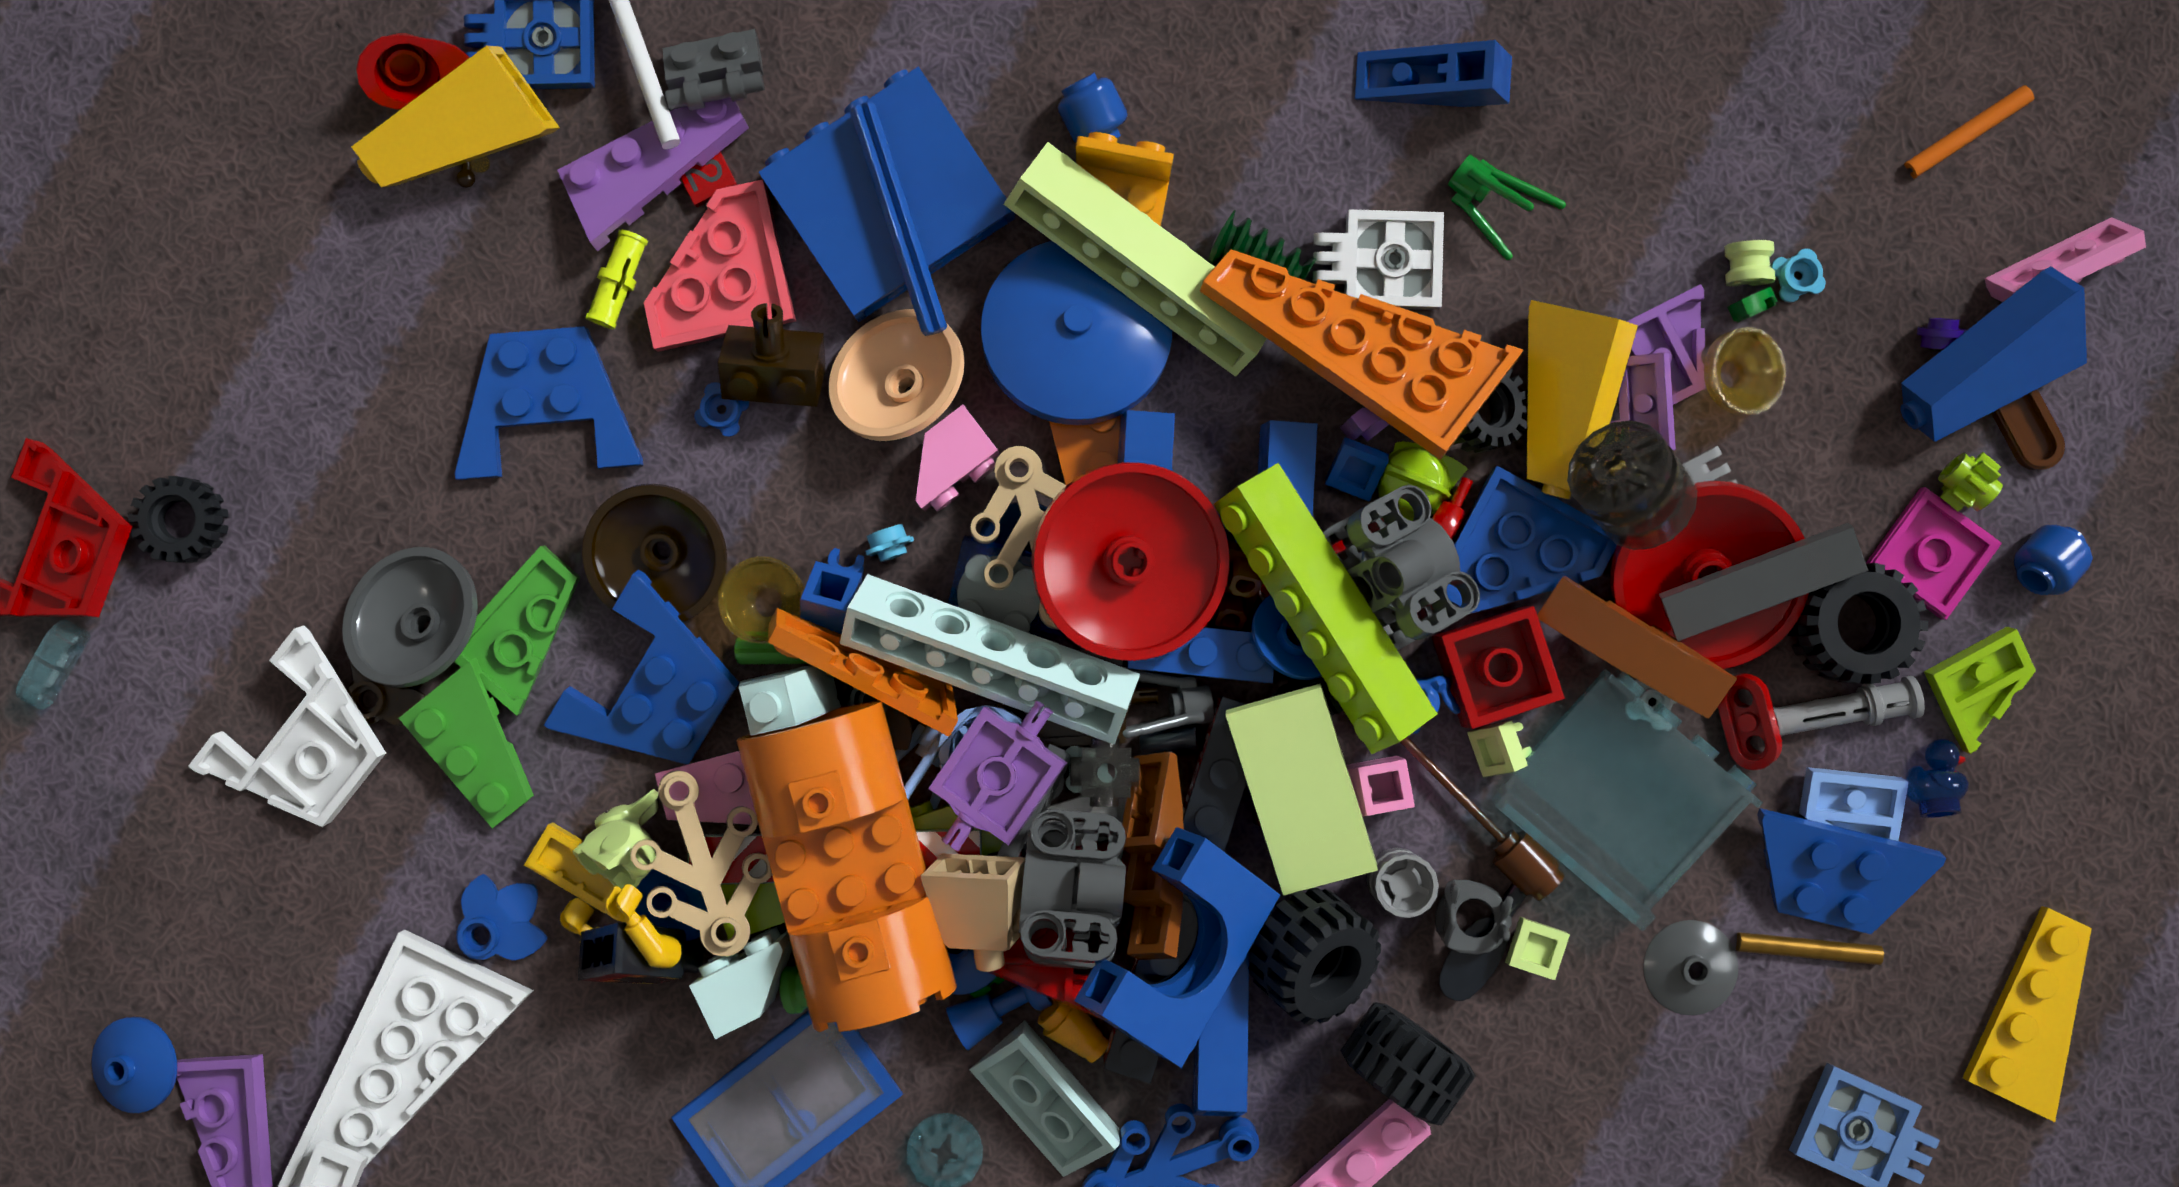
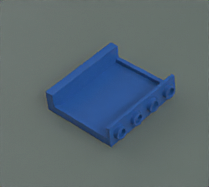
[758,66,1016,322]

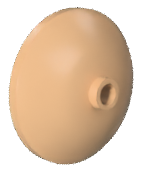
[829,309,964,441]

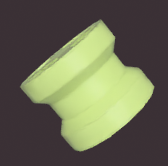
[1724,240,1775,286]

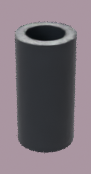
[1140,723,1203,755]

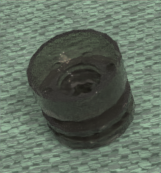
[1567,420,1698,550]

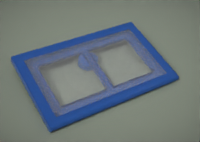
[672,1010,903,1187]

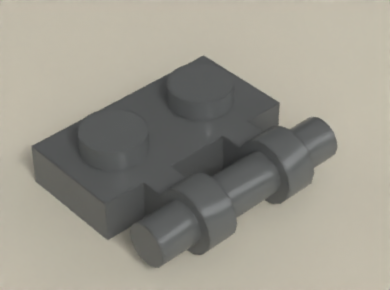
[662,29,765,111]

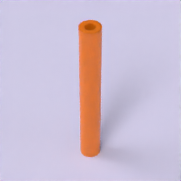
[1904,85,2034,179]

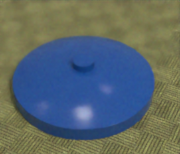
[981,241,1172,425]

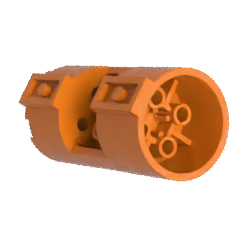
[736,700,957,1032]

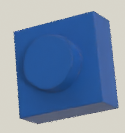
[1325,437,1389,502]

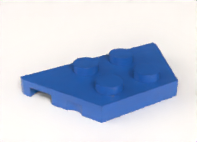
[1757,808,1946,934]

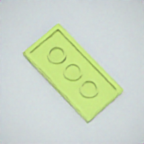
[1225,683,1378,896]

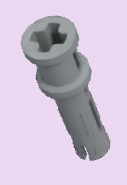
[1773,676,1925,737]

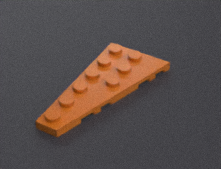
[1200,249,1523,460]

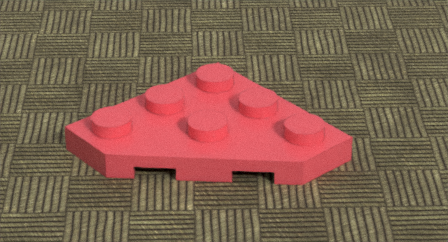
[644,179,796,352]

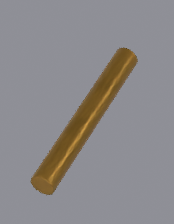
[1736,932,1884,965]

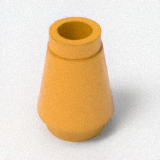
[1037,999,1109,1063]

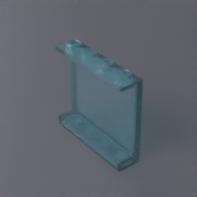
[1491,669,1763,931]

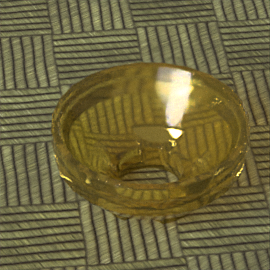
[1704,327,1786,415]
[718,556,805,644]

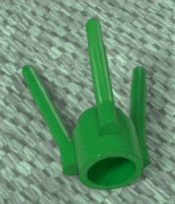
[1447,154,1566,260]

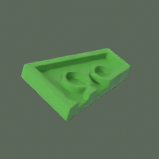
[454,545,580,716]
[399,657,534,829]

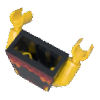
[560,884,703,984]

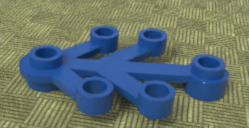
[1082,1103,1259,1187]

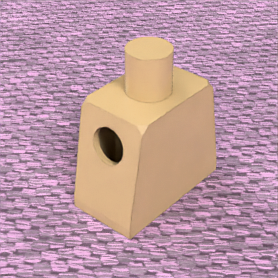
[921,854,1026,972]

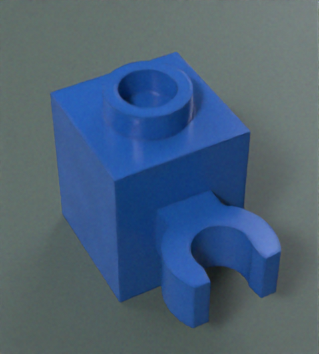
[800,548,864,634]

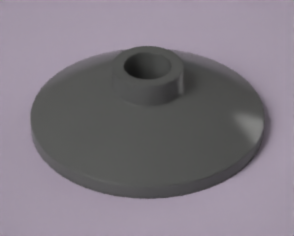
[1643,920,1738,1015]

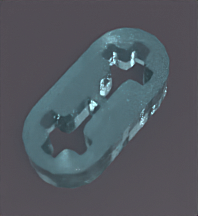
[16,619,91,710]

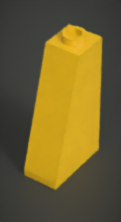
[351,45,560,188]
[1527,300,1638,499]

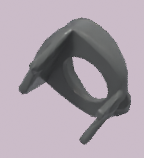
[1434,879,1513,955]

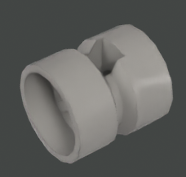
[1366,848,1439,918]

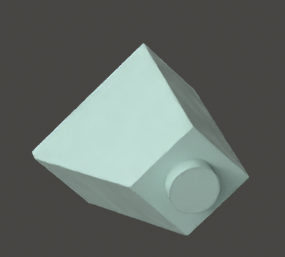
[739,665,841,736]

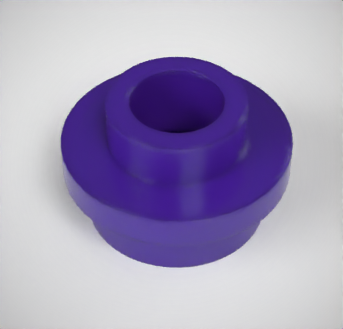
[1917,318,1967,349]

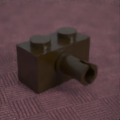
[718,303,826,407]

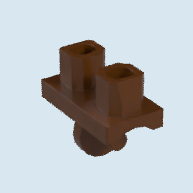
[1214,540,1263,631]

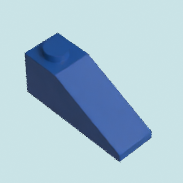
[1355,40,1512,107]

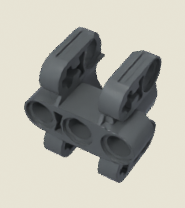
[1322,485,1480,650]
[1018,809,1126,970]

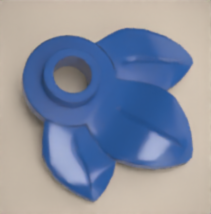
[456,874,547,960]

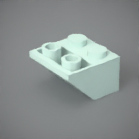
[689,926,792,1039]

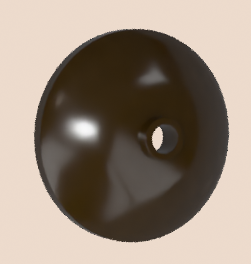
[582,484,727,623]

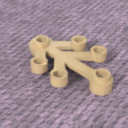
[971,446,1067,630]
[630,770,772,957]

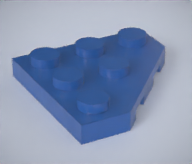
[1447,466,1622,615]

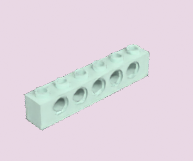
[840,574,1140,745]

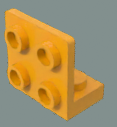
[1076,132,1174,226]

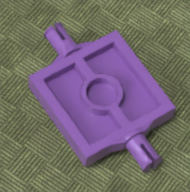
[928,700,1067,851]

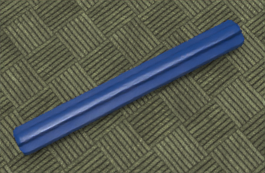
[850,102,947,336]

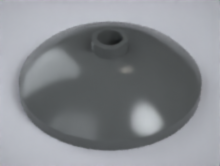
[342,547,478,688]

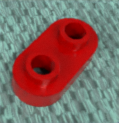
[1718,674,1782,770]

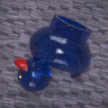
[1905,739,1969,818]

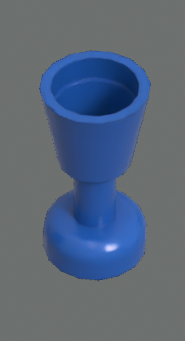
[946,985,1053,1050]

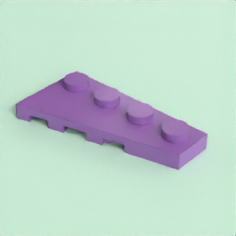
[557,97,749,252]

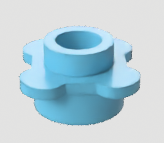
[1771,249,1826,303]
[865,524,914,562]

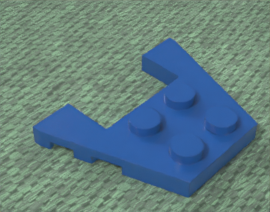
[455,326,643,480]
[543,569,739,765]

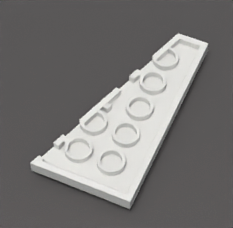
[278,930,534,1187]

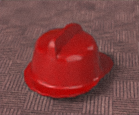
[356,33,470,110]

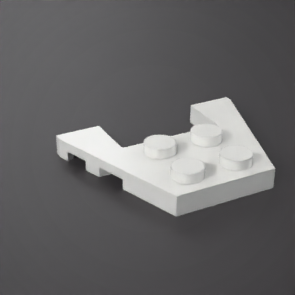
[188,626,386,827]

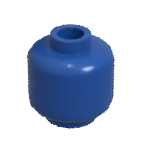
[1058,72,1128,143]
[2013,525,2093,595]

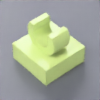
[1467,720,1532,777]
[1505,917,1570,980]

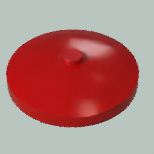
[1032,462,1230,661]
[1610,481,1809,669]

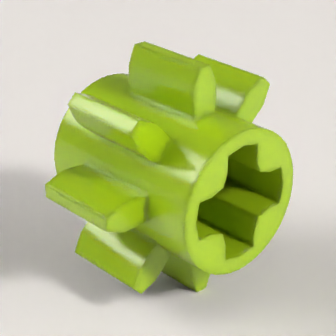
[1938,452,2003,512]

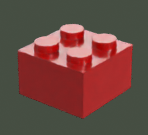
[1431,606,1565,729]

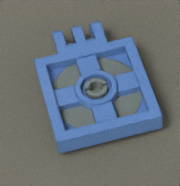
[1789,1063,1940,1187]

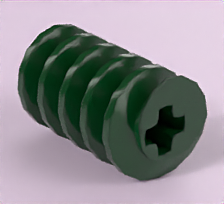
[1208,210,1317,280]

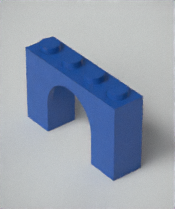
[1118,410,1318,543]
[1074,827,1280,1068]

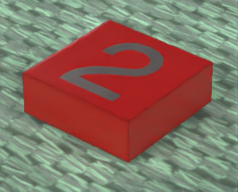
[681,152,738,207]

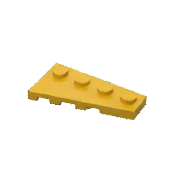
[1962,906,2092,1122]

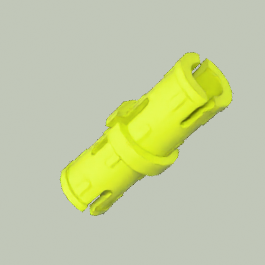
[585,229,648,329]

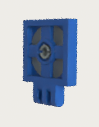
[464,0,595,89]

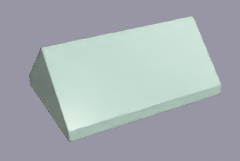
[969,1020,1120,1177]

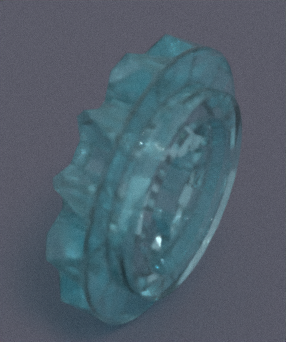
[907,1113,983,1187]

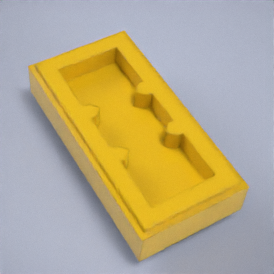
[524,822,614,914]

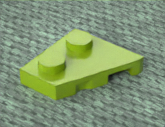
[1924,627,2036,754]

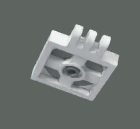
[1312,209,1444,310]

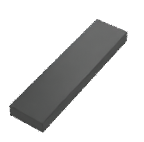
[1658,523,1868,641]

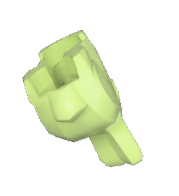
[573,789,658,889]

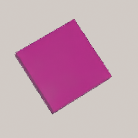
[1866,487,2002,620]

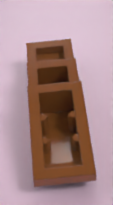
[1537,576,1737,719]
[1122,752,1184,960]

